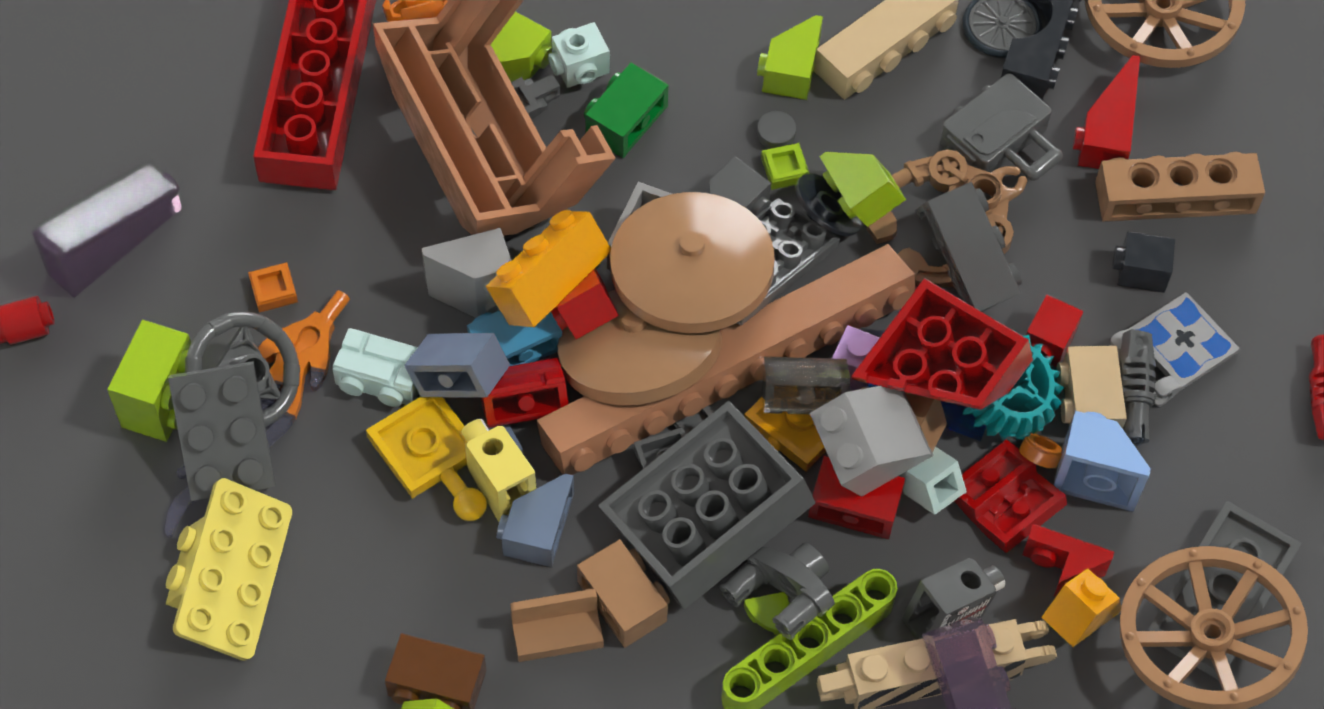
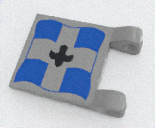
[1109,292,1240,407]

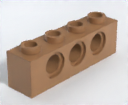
[1095,152,1265,222]

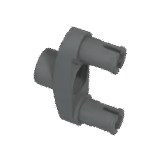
[719,543,835,640]

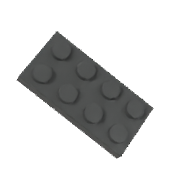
[1147,501,1302,680]

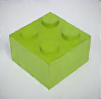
[107,319,191,442]

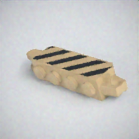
[816,619,1057,709]

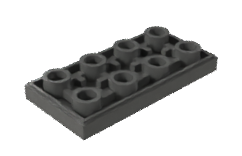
[737,198,840,326]

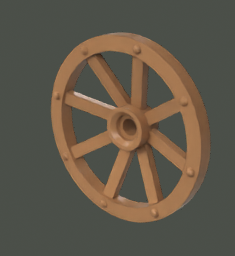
[1084,0,1245,68]
[1120,546,1308,709]

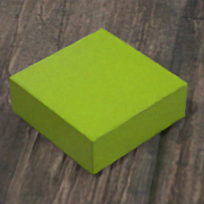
[761,143,810,190]

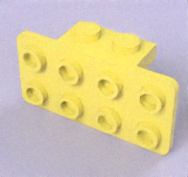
[166,478,292,661]

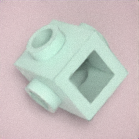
[548,22,610,88]

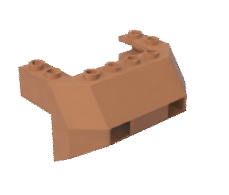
[373,0,616,236]

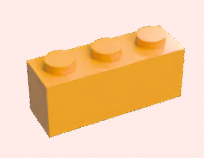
[485,210,611,327]

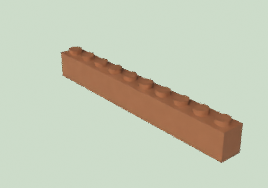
[537,244,915,475]

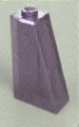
[32,164,182,298]

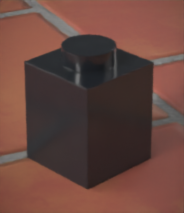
[1112,232,1175,293]

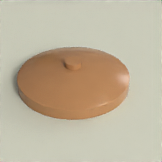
[610,192,775,333]
[558,290,722,405]

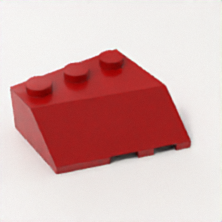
[851,278,1033,410]

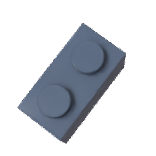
[404,333,510,397]

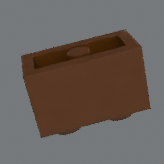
[385,633,486,709]

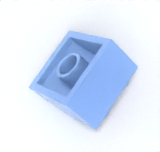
[1053,411,1151,512]

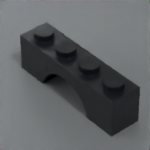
[1001,0,1082,101]

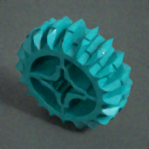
[963,330,1064,441]

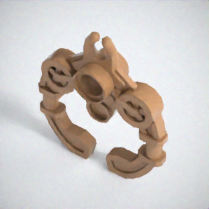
[867,149,1028,289]

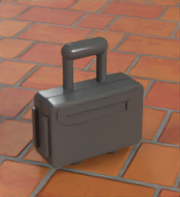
[940,73,1063,181]

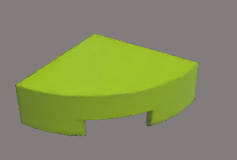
[744,592,789,635]

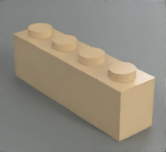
[814,0,959,100]

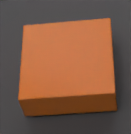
[248,262,298,313]

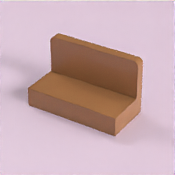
[510,589,604,662]

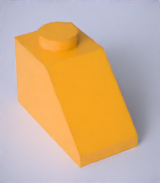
[1041,569,1122,647]

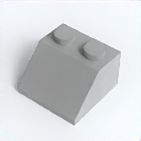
[421,228,512,318]
[810,386,934,497]

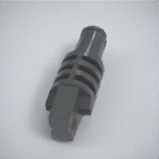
[1119,329,1156,444]

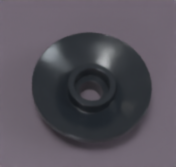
[795,174,862,236]

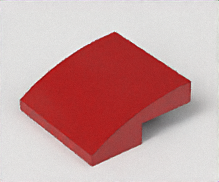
[954,440,1067,553]

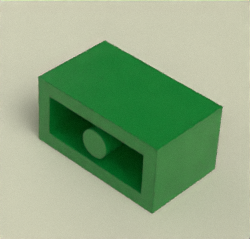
[584,62,669,158]

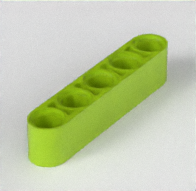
[721,569,898,709]

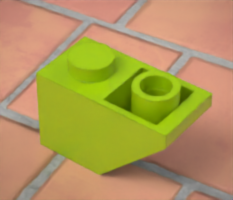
[819,152,906,227]

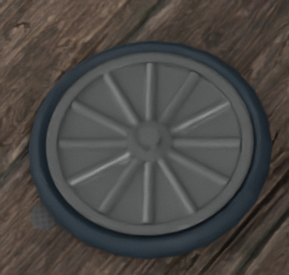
[963,0,1042,58]

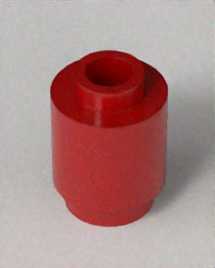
[0,296,55,345]

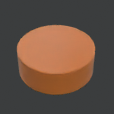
[1019,434,1062,468]

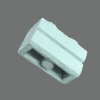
[332,328,419,407]

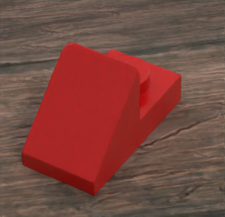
[1022,524,1115,597]

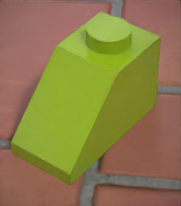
[491,11,552,82]
[757,15,823,100]

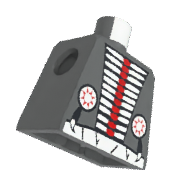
[901,558,1005,640]

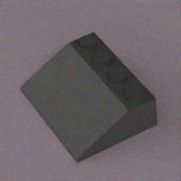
[598,401,816,610]

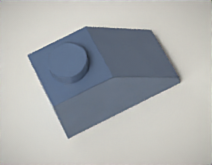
[496,473,574,567]

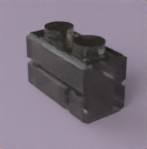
[762,357,850,415]

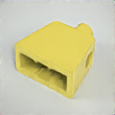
[461,419,536,522]

